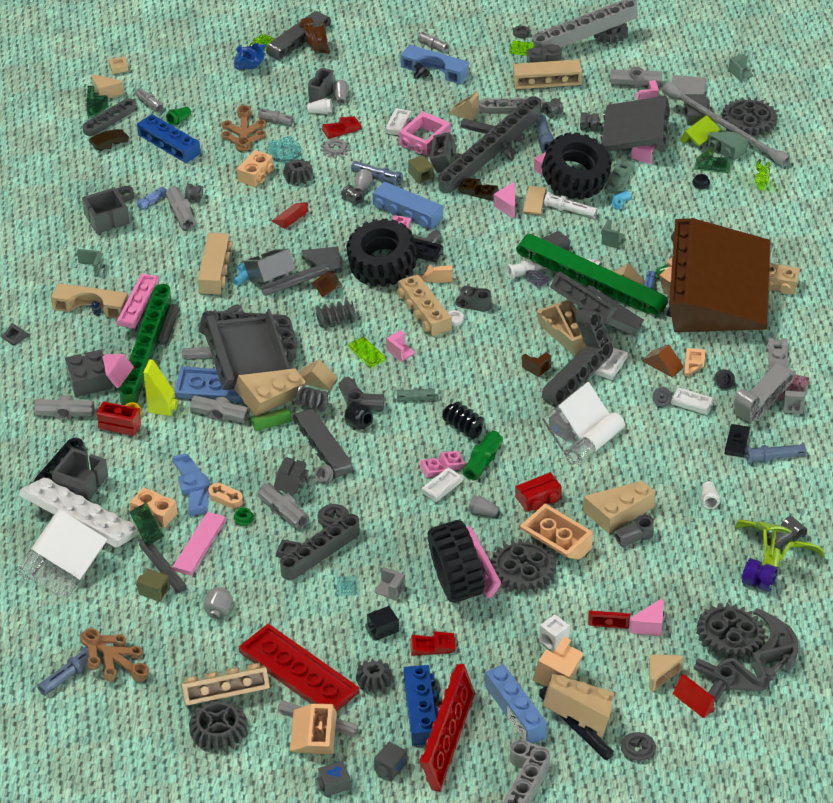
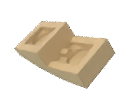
[523,186,547,216]

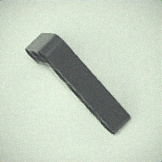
[542,309,613,404]
[199,311,298,363]

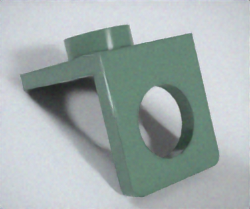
[77,249,103,277]

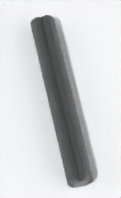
[461,118,525,143]
[261,262,331,295]
[139,537,186,593]

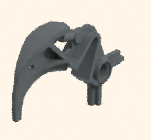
[693,608,798,703]

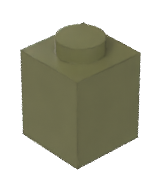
[408,155,434,184]
[136,568,170,602]

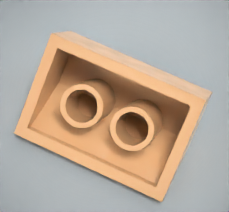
[520,504,593,560]

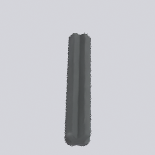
[157,303,179,345]

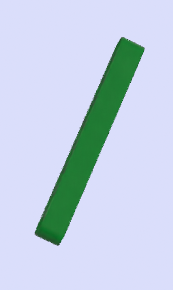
[516,234,668,317]
[119,284,172,405]

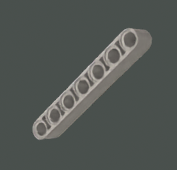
[533,0,638,48]

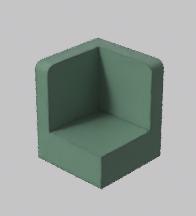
[729,54,753,81]
[601,219,625,249]

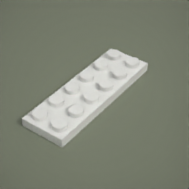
[19,478,140,548]

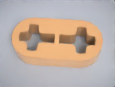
[208,483,243,508]

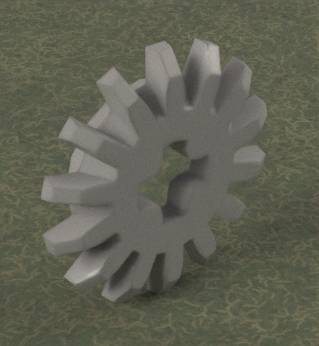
[320,138,351,158]

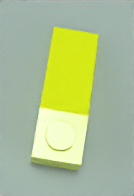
[143,359,178,416]

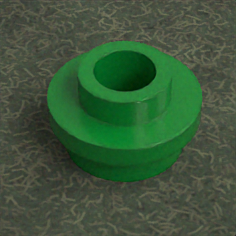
[234,507,254,526]

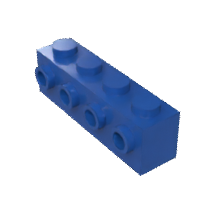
[137,114,201,163]
[403,665,439,746]

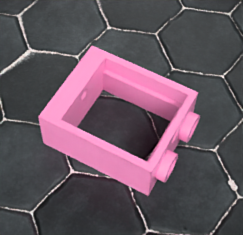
[399,111,451,156]

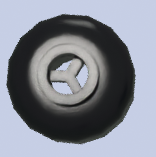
[344,402,373,429]

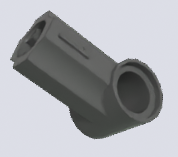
[614,514,654,547]
[767,516,807,549]

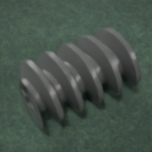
[315,300,355,328]

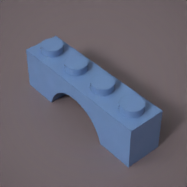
[400,44,469,84]

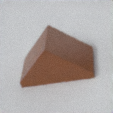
[642,344,683,377]

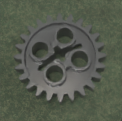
[722,97,778,137]
[491,539,557,594]
[696,603,765,660]

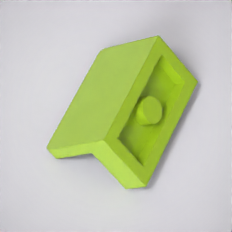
[679,115,721,146]

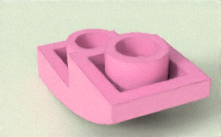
[419,451,465,478]

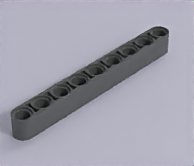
[438,96,541,193]

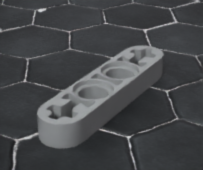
[479,98,545,113]

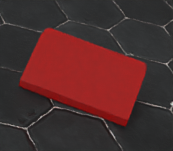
[272,202,309,229]
[588,610,631,629]
[673,674,715,718]

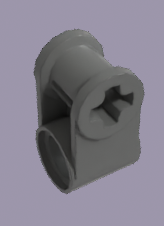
[455,285,492,312]

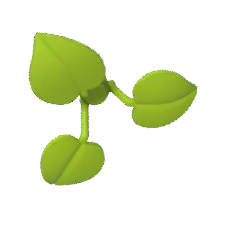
[735,519,825,567]

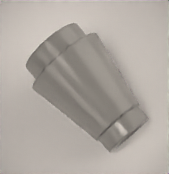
[332,80,349,104]
[354,169,373,193]
[468,495,499,518]

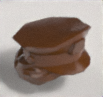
[299,17,331,55]

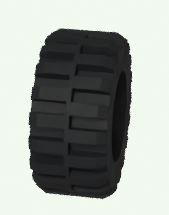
[541,132,612,200]
[346,218,417,287]
[427,520,485,603]

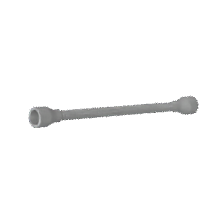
[662,81,790,167]

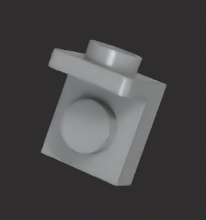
[783,391,805,414]

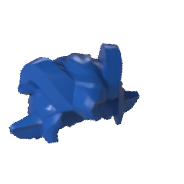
[234,43,266,70]

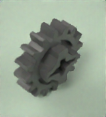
[594,23,628,44]

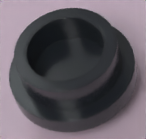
[692,174,710,189]

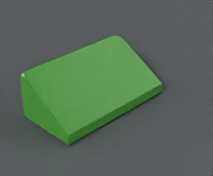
[249,408,292,431]

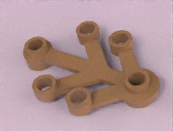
[222,105,266,151]
[80,628,149,682]

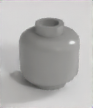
[203,587,233,619]

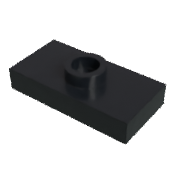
[724,424,750,458]

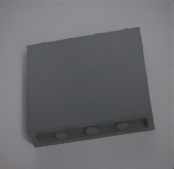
[600,96,670,152]
[550,271,644,335]
[202,309,292,390]

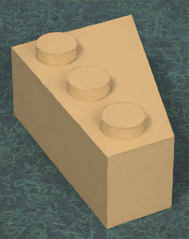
[536,300,586,356]
[234,369,306,417]
[583,481,655,534]
[543,673,614,738]

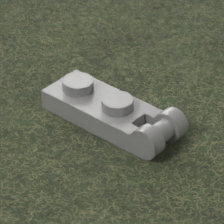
[768,338,788,370]

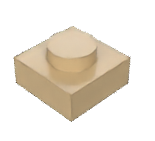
[108,56,129,74]

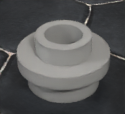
[315,464,333,484]

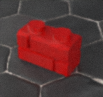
[96,401,141,436]
[515,472,562,512]

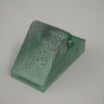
[86,86,109,118]
[694,147,731,173]
[129,502,165,546]

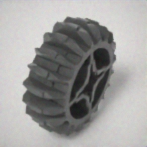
[189,698,248,753]

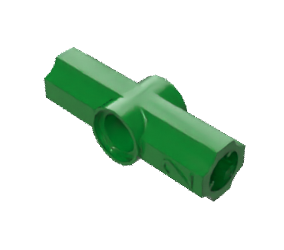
[463,430,503,481]

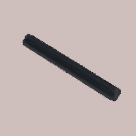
[539,686,614,760]

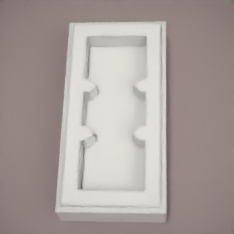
[385,108,412,135]
[595,348,628,380]
[671,387,714,415]
[421,467,463,502]

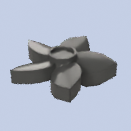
[502,141,517,160]

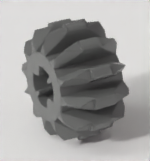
[283,158,313,185]
[295,386,329,410]
[356,658,392,694]

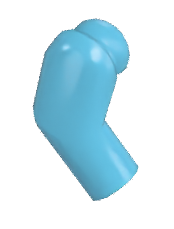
[611,191,631,209]
[233,263,249,286]

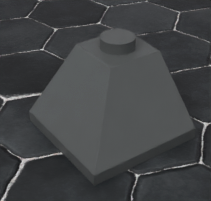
[301,246,341,273]

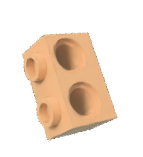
[237,150,274,187]
[130,487,178,528]

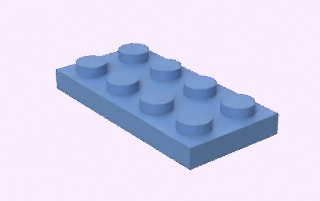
[175,366,245,403]

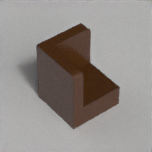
[313,271,343,297]
[522,352,551,377]

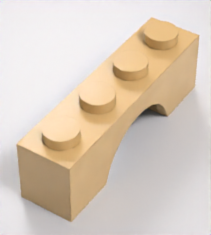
[51,283,128,319]

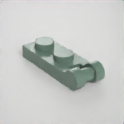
[606,158,635,194]

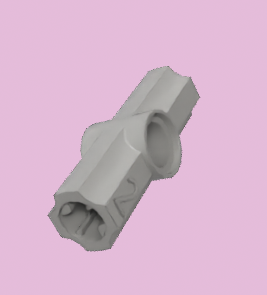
[611,67,662,88]
[166,186,195,230]
[34,395,95,419]
[190,396,250,423]
[258,483,309,529]

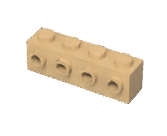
[513,59,582,89]
[198,233,233,294]
[769,263,800,295]
[397,274,452,336]
[180,663,270,706]

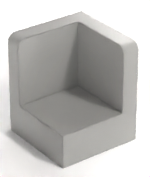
[375,567,405,601]

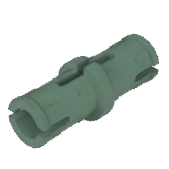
[397,388,435,403]

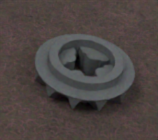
[317,504,349,528]
[621,732,656,763]

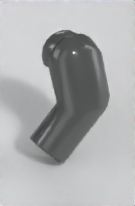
[418,230,442,244]

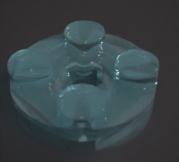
[267,136,301,164]

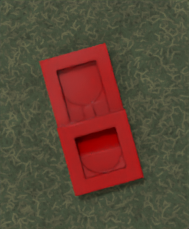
[322,116,361,139]
[410,631,456,656]

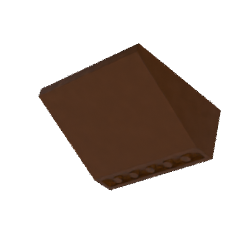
[669,218,771,332]

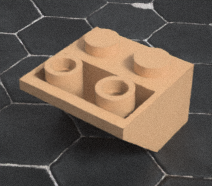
[290,704,337,754]

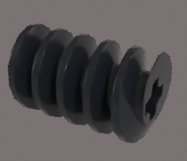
[442,401,485,440]

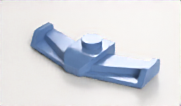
[172,454,210,517]

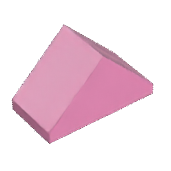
[494,183,515,218]
[103,354,134,388]
[629,599,664,636]

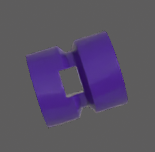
[741,558,778,592]

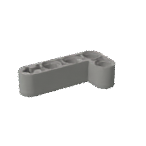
[734,363,795,424]
[504,740,550,803]

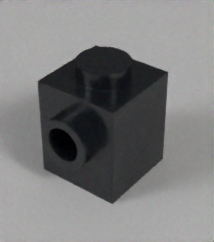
[365,606,399,640]

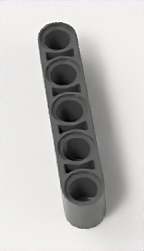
[266,11,331,61]
[293,408,353,479]
[280,514,360,580]

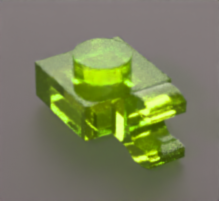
[249,34,275,51]
[755,159,771,191]

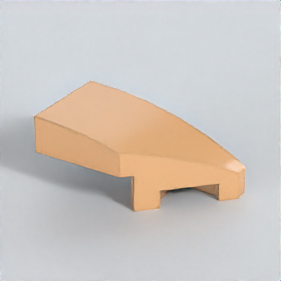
[419,264,453,283]
[684,348,705,376]

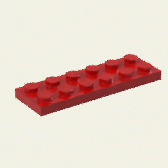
[239,623,360,712]
[420,664,475,792]

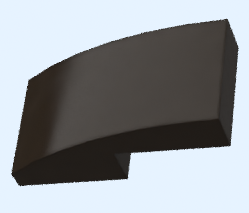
[89,129,129,151]
[458,178,499,201]

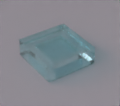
[337,576,358,596]

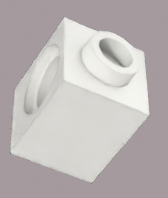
[540,614,570,653]

